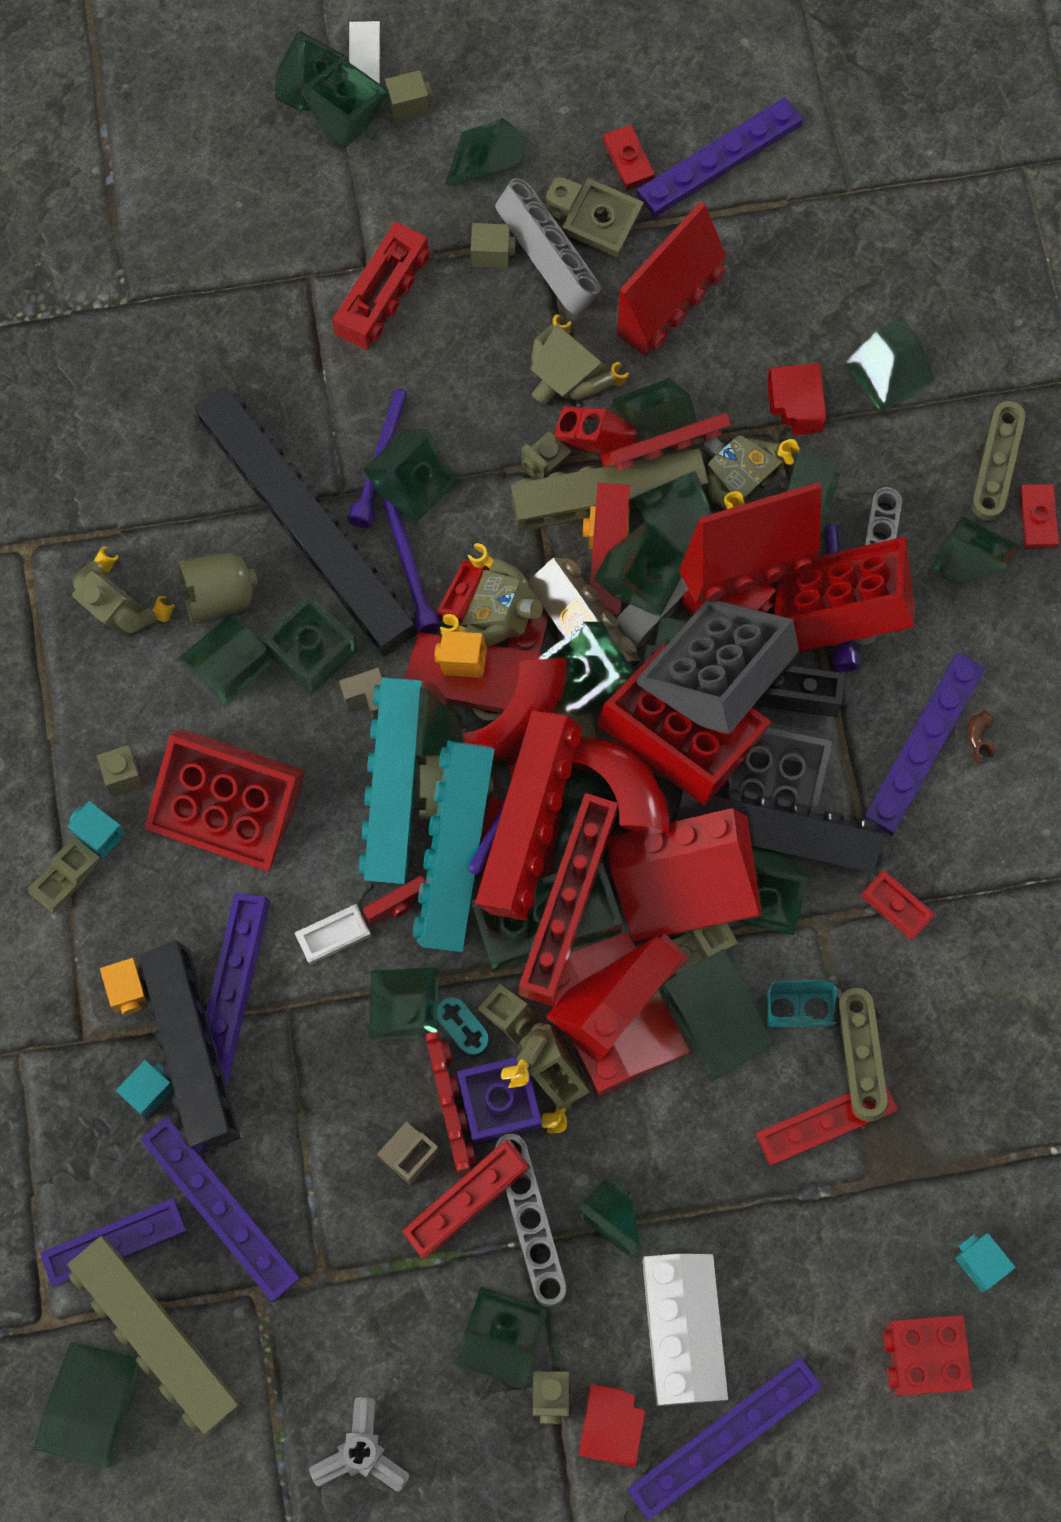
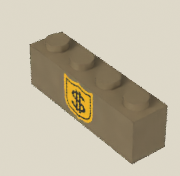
[528,558,641,686]

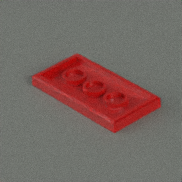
[404,632,545,713]

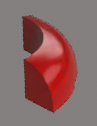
[463,658,566,764]
[571,736,669,834]

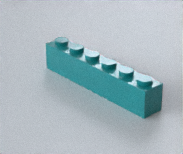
[359,677,424,884]
[413,740,494,952]

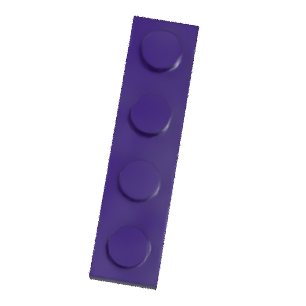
[40,1198,187,1288]

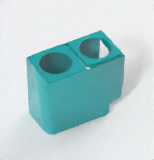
[766,980,837,1028]

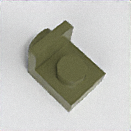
[521,431,571,479]
[477,984,538,1044]
[533,1371,569,1424]

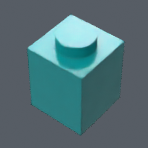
[67,801,125,859]
[116,1060,174,1119]
[955,1233,1016,1292]

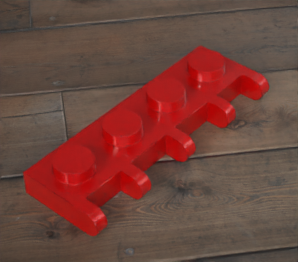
[425,1032,476,1177]

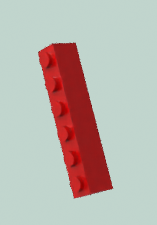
[475,711,582,920]
[519,793,618,1006]

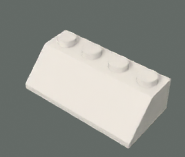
[642,1254,728,1407]

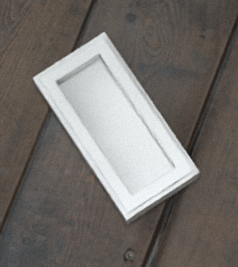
[295,904,371,965]

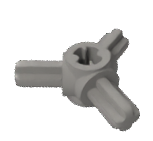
[309,1397,410,1492]

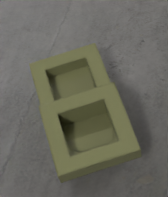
[28,837,100,914]
[672,923,738,979]

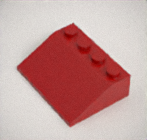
[617,201,726,357]
[679,482,822,603]
[774,537,915,653]
[597,644,771,806]
[144,729,306,872]
[607,808,762,943]
[551,932,690,1099]

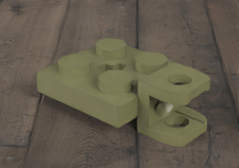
[545,177,644,258]

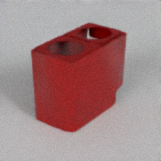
[767,363,826,435]
[554,406,638,455]
[578,1385,645,1468]

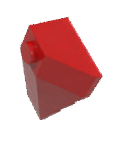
[546,936,684,1062]

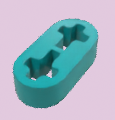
[436,997,489,1057]

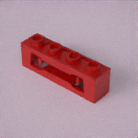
[332,222,430,350]

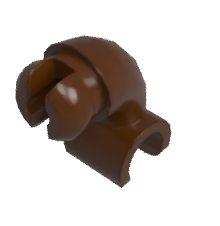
[967,711,995,764]

